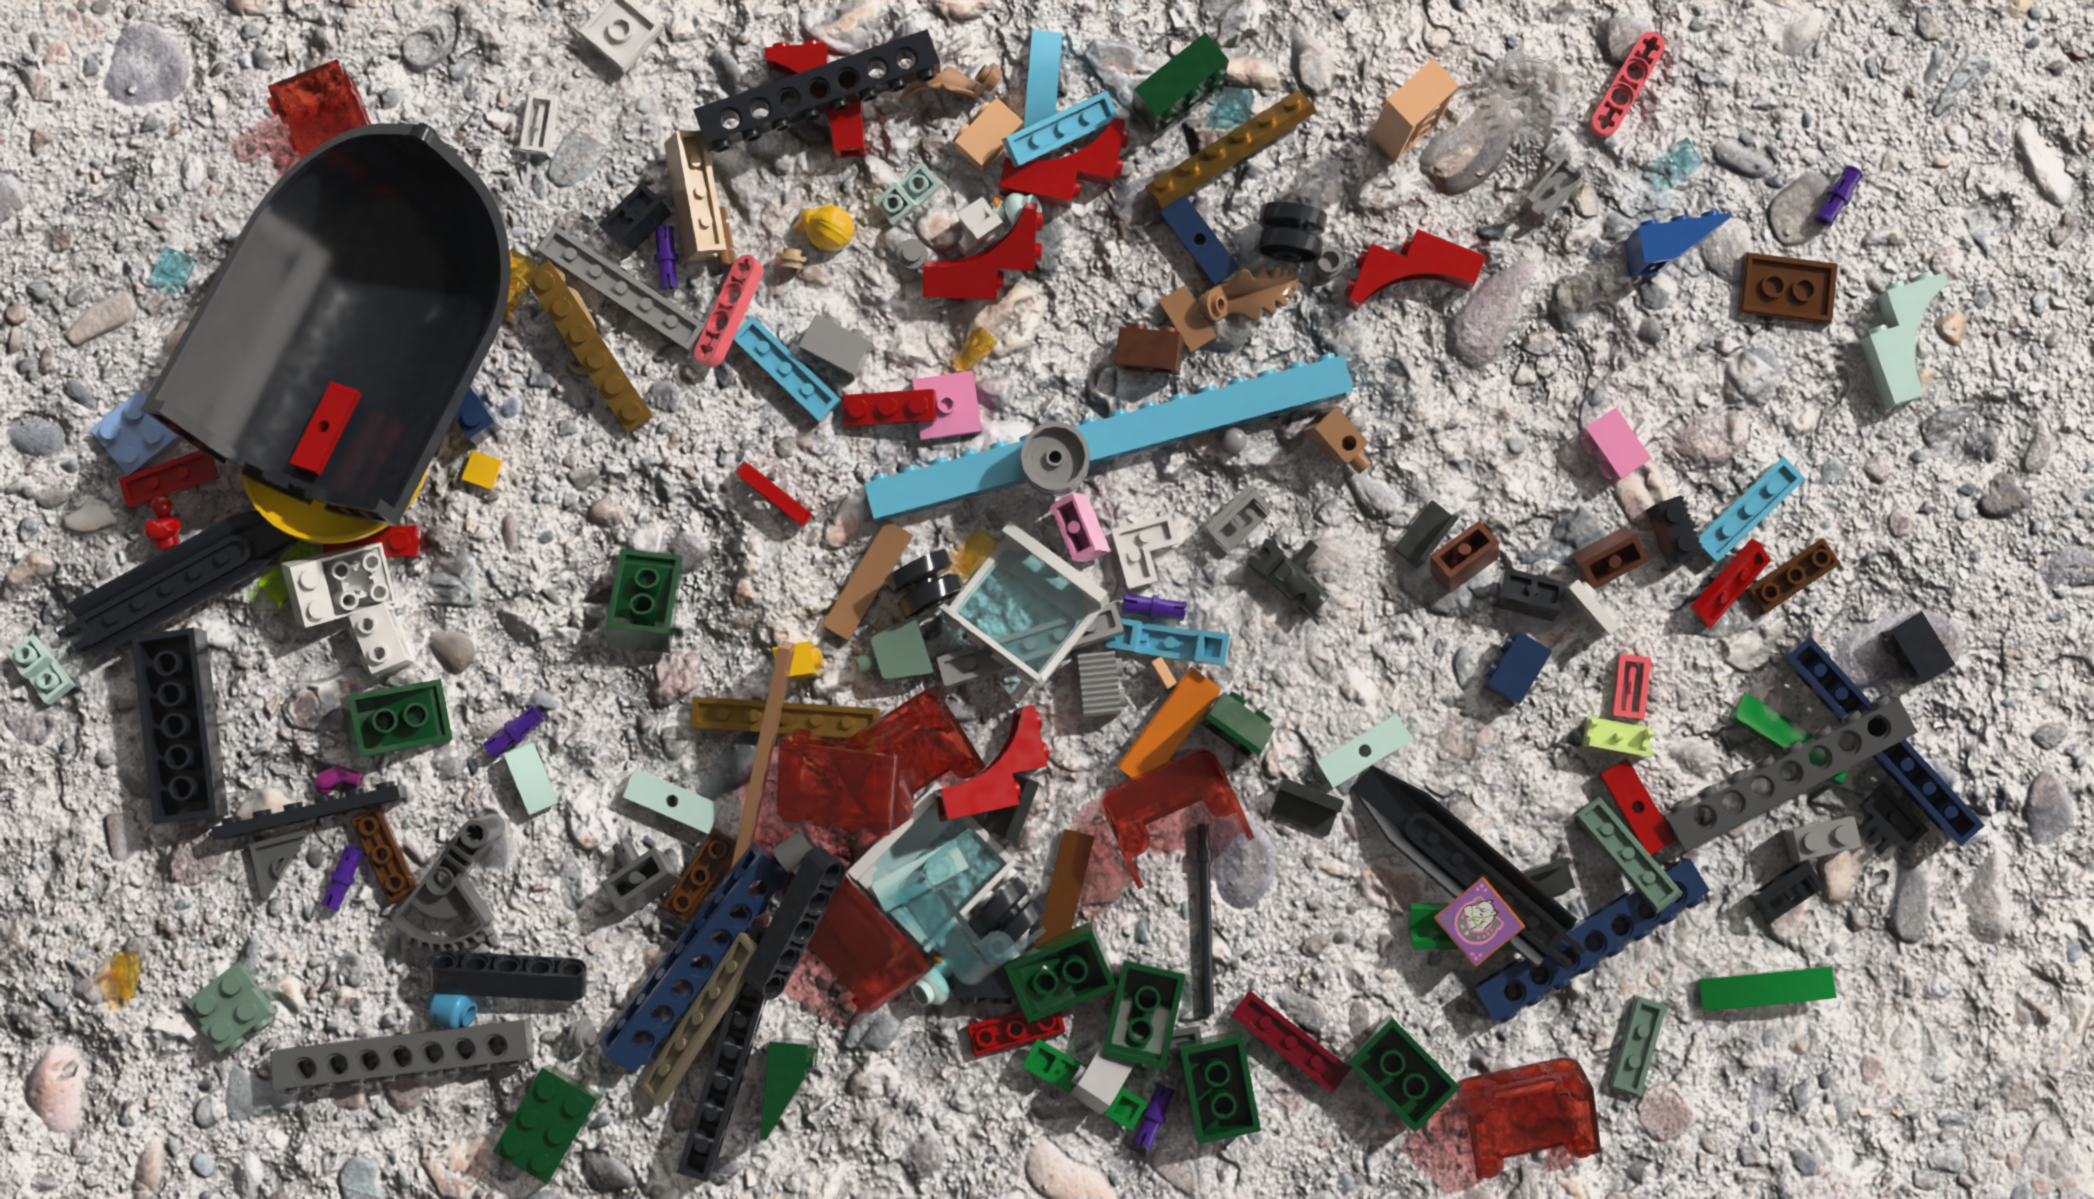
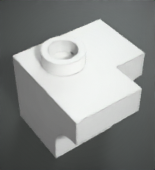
[957,196,1004,257]

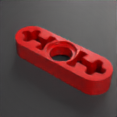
[734,460,813,528]

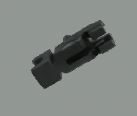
[1246,538,1329,618]

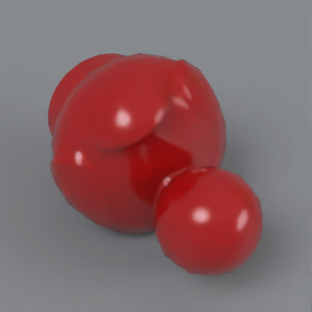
[141,496,182,550]

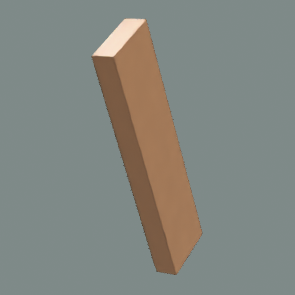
[822,519,914,641]

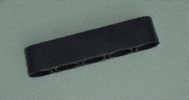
[744,846,845,1000]
[429,951,587,1001]

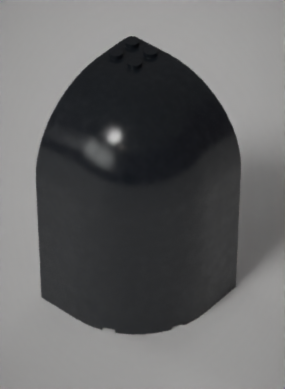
[141,122,511,526]

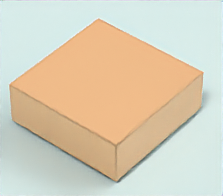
[1150,656,1177,691]

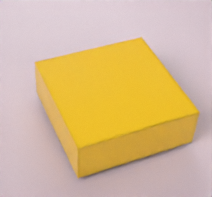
[461,450,504,491]

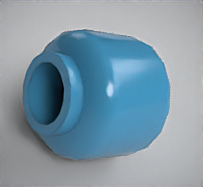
[427,992,477,1029]

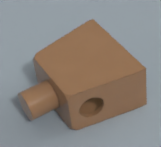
[1302,406,1372,474]

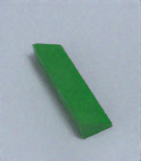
[1728,692,1849,785]

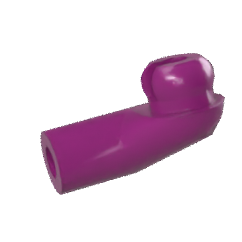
[315,765,364,794]

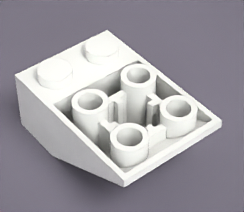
[281,542,397,628]

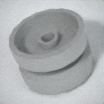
[1020,421,1090,497]

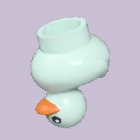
[989,192,1042,225]
[911,956,954,1006]

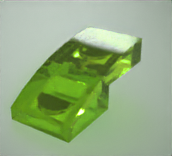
[256,541,318,608]

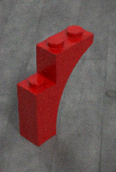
[765,40,866,158]
[999,117,1130,208]
[922,203,1043,300]
[1344,229,1486,310]
[933,705,1049,822]

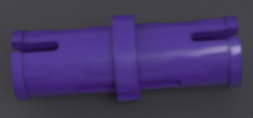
[1814,165,1863,227]
[654,225,679,290]
[1122,593,1187,621]
[483,704,546,759]
[320,845,364,911]
[1132,1082,1176,1150]

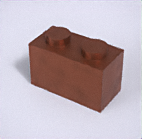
[1114,323,1185,375]
[1430,521,1499,593]
[1570,527,1649,589]

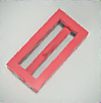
[1611,654,1651,720]

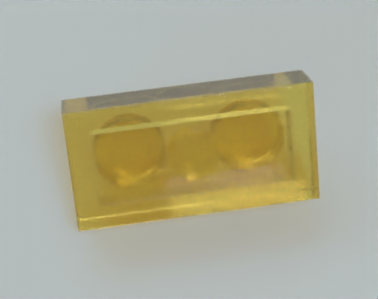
[504,248,540,318]

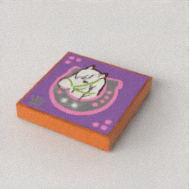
[1434,876,1525,967]

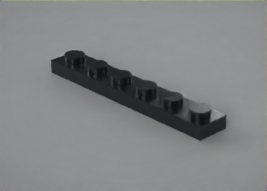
[211,781,408,840]

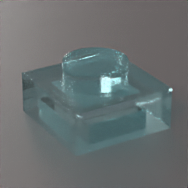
[1219,86,1253,122]
[1669,137,1703,177]
[152,246,197,288]

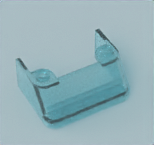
[898,828,1046,985]

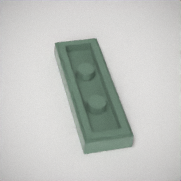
[1608,995,1667,1097]

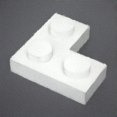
[1111,513,1179,590]

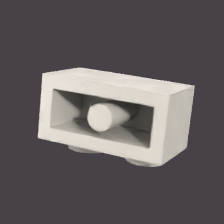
[348,602,414,677]

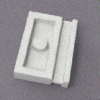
[1564,579,1620,638]

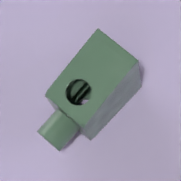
[857,616,934,682]

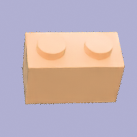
[955,97,1024,174]

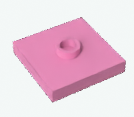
[912,371,982,441]

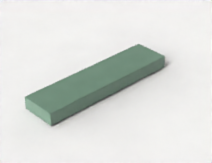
[1574,796,1683,914]

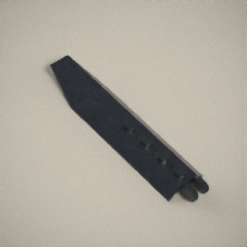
[57,510,300,659]
[1352,765,1587,970]

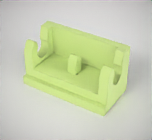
[1582,716,1654,759]

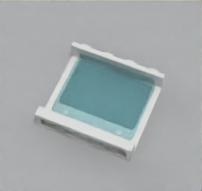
[939,521,1110,688]
[847,782,1017,953]

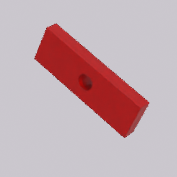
[289,382,362,476]
[1599,758,1676,855]
[966,1010,1066,1057]

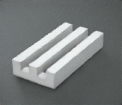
[518,92,560,158]

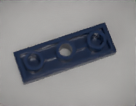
[1160,195,1239,287]

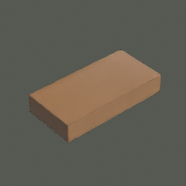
[1158,285,1217,354]

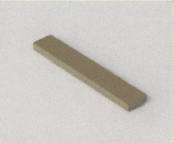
[639,932,758,1106]

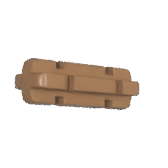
[717,206,737,267]

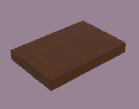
[1737,252,1838,326]

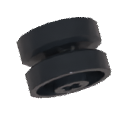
[1254,202,1327,263]
[884,549,965,619]
[969,876,1049,957]

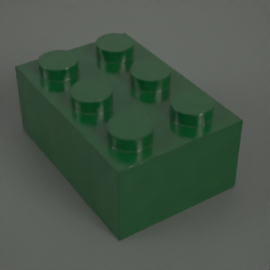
[1132,32,1229,135]
[1343,1015,1461,1133]
[1176,1031,1261,1144]
[492,1064,603,1184]

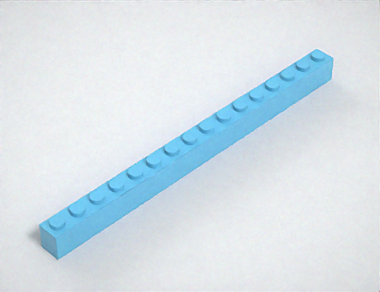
[864,353,1354,523]

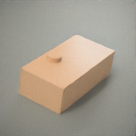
[1370,58,1460,162]

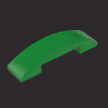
[1022,1038,1148,1131]

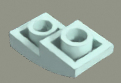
[873,162,943,225]
[7,634,75,705]
[503,741,559,815]

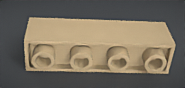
[664,130,726,261]

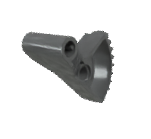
[392,812,505,953]

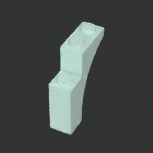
[1860,271,1949,410]

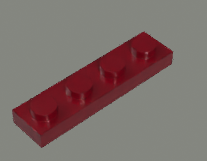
[1230,990,1351,1094]

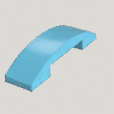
[1024,30,1062,152]
[1105,618,1231,666]

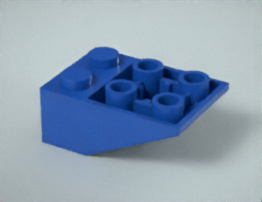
[1624,210,1731,277]

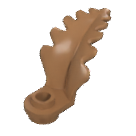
[899,63,1002,103]
[1199,267,1298,321]

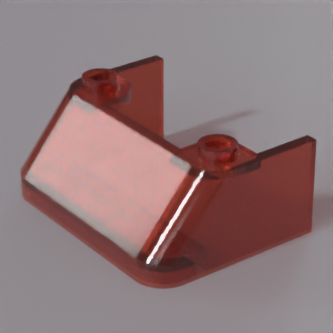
[1100,748,1254,890]

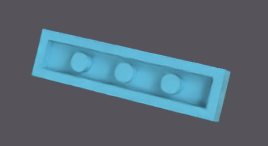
[1002,90,1119,168]
[733,315,842,423]
[1697,457,1805,564]

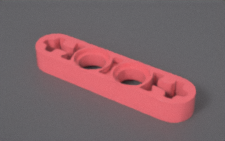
[1589,32,1665,138]
[694,255,763,368]

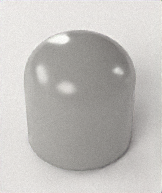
[1221,428,1247,454]

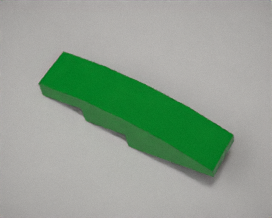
[1699,966,1837,1011]

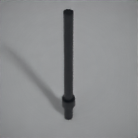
[1194,824,1214,1014]

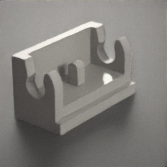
[1520,152,1585,225]
[1203,485,1271,555]

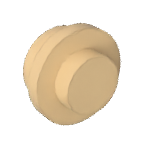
[776,247,807,269]

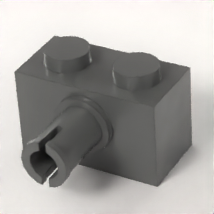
[601,837,681,915]

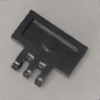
[1858,784,1929,855]

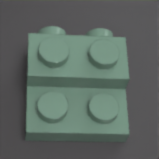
[186,962,278,1054]

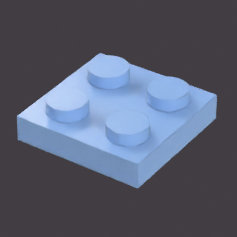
[90,390,180,476]

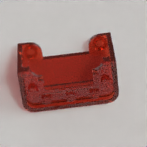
[831,689,986,834]
[807,870,933,1014]
[1456,1057,1602,1179]

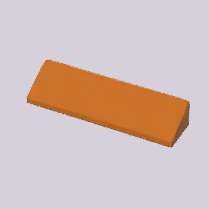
[1117,666,1221,789]

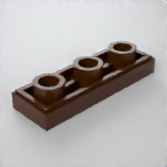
[1745,538,1841,615]
[349,805,418,904]
[662,828,737,924]

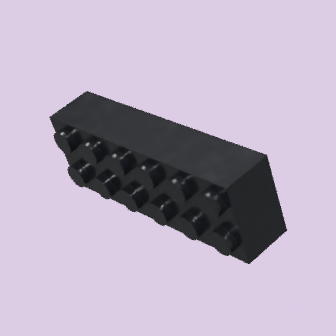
[131,627,229,825]

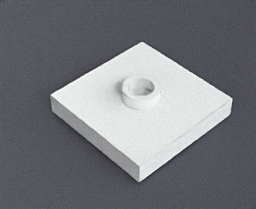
[578,0,665,74]

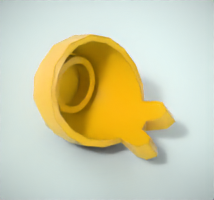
[793,205,854,252]

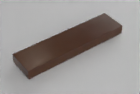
[1034,829,1095,948]

